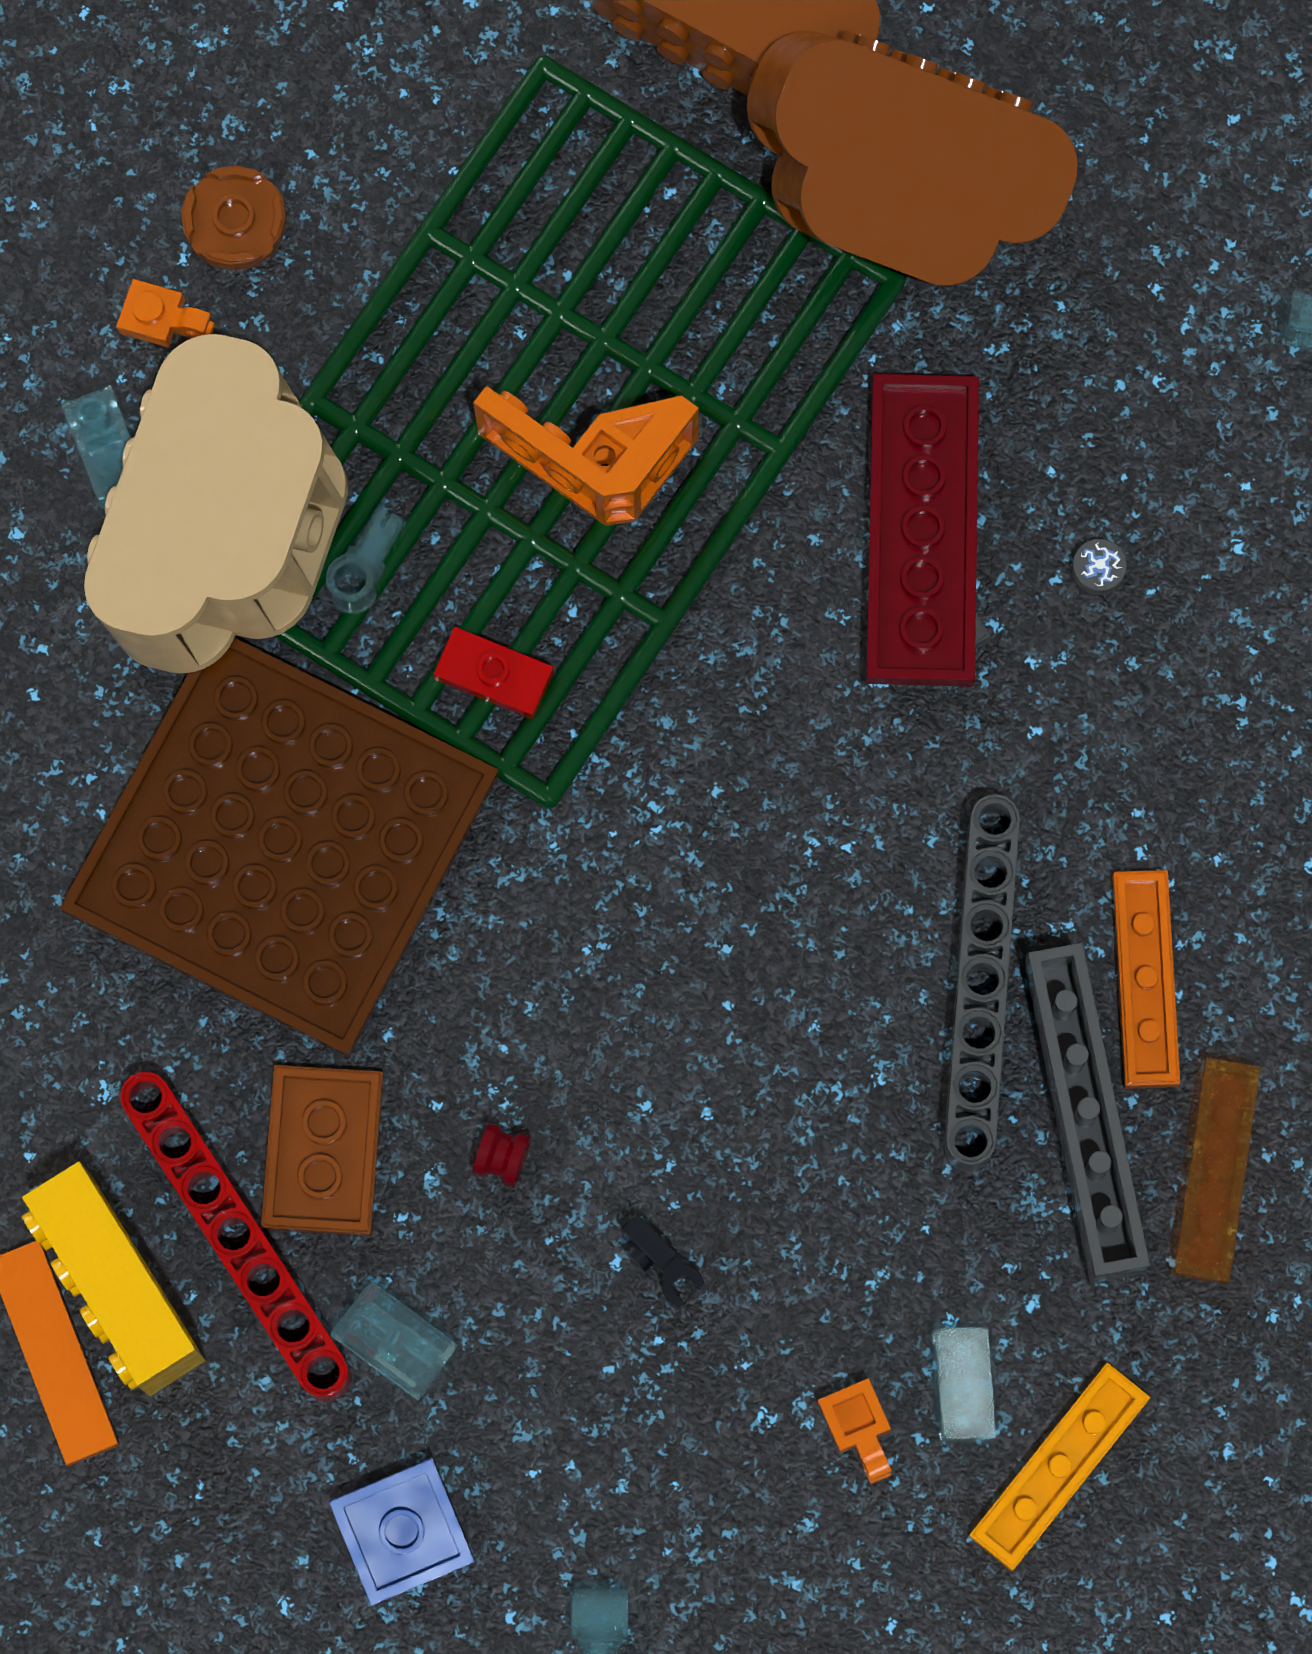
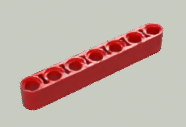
[120,1072,351,1402]

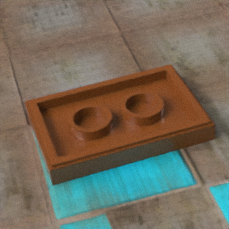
[261,1065,384,1237]

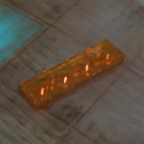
[1173,1058,1261,1285]

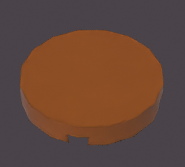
[181,165,287,271]

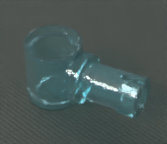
[326,507,406,614]
[571,1588,628,1654]

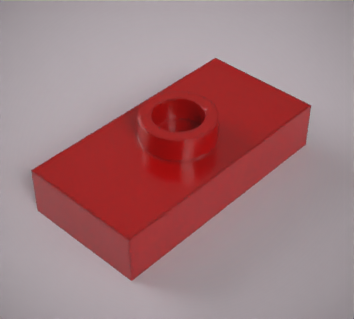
[433,626,554,720]

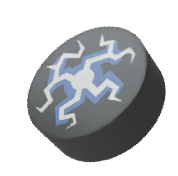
[1072,539,1127,595]

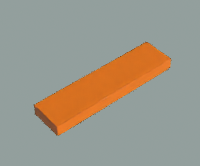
[1112,870,1180,1089]
[0,1241,120,1467]

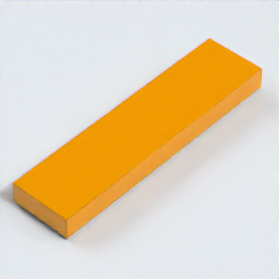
[968,1363,1151,1572]

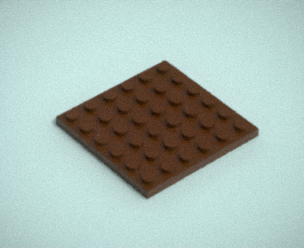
[60,637,499,1058]

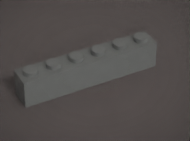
[1024,943,1150,1284]

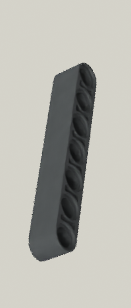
[944,794,1020,1173]

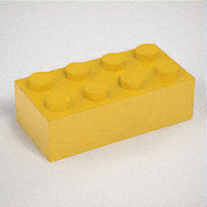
[21,1162,206,1396]

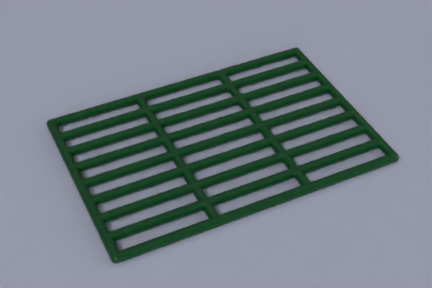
[275,55,906,809]

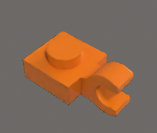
[116,279,215,348]
[818,1378,892,1484]

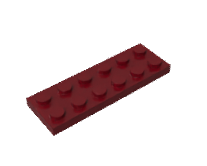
[866,374,979,687]

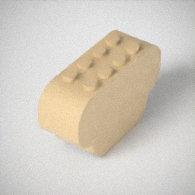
[84,334,348,673]

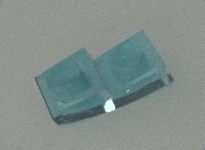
[61,386,131,510]

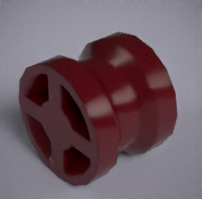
[472,1122,532,1188]

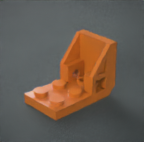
[473,386,699,526]

